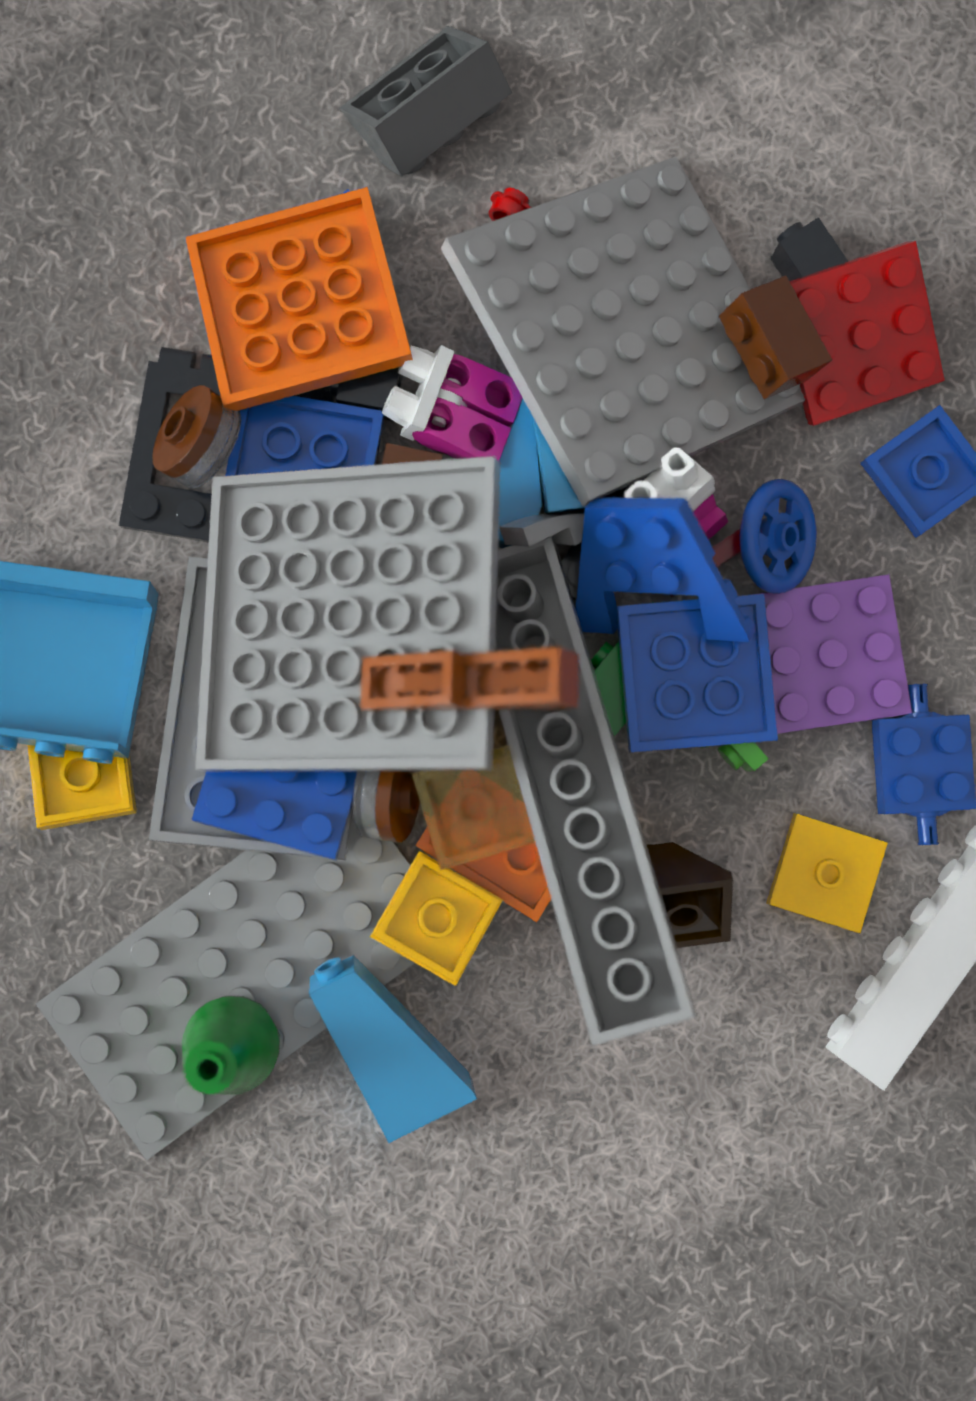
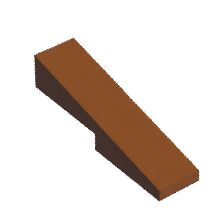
[361,647,579,711]

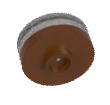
[152,385,241,489]
[353,771,422,843]

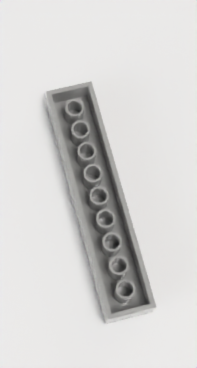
[495,536,697,1046]

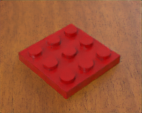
[790,241,945,426]

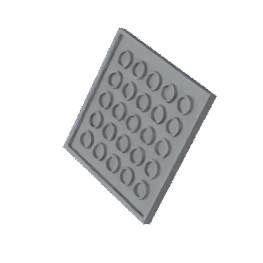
[441,157,805,507]
[195,456,500,772]

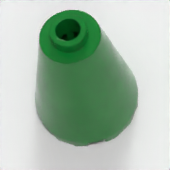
[182,996,280,1095]

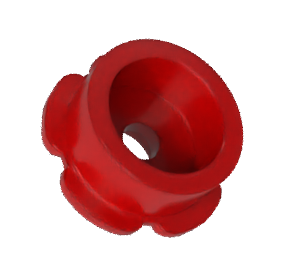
[489,188,531,221]

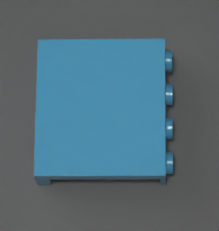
[0,561,159,764]

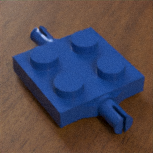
[871,684,976,845]

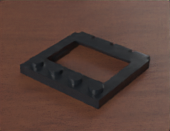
[119,347,335,543]

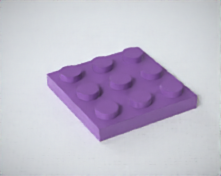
[752,575,912,734]

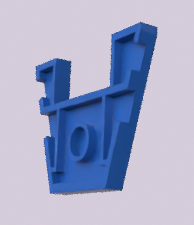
[576,498,756,642]

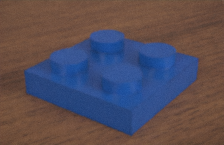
[860,405,976,538]

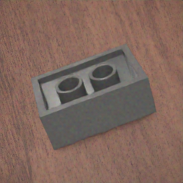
[340,26,512,177]

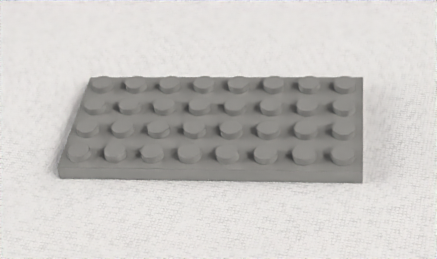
[36,791,414,1160]

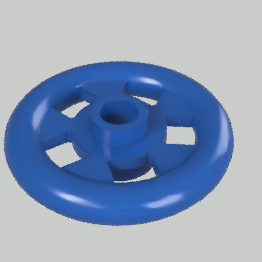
[740,479,817,594]

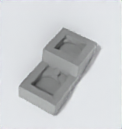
[499,513,584,547]

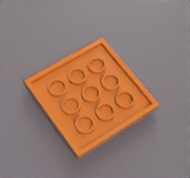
[185,187,413,413]

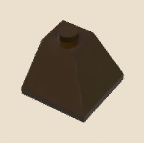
[647,842,733,948]

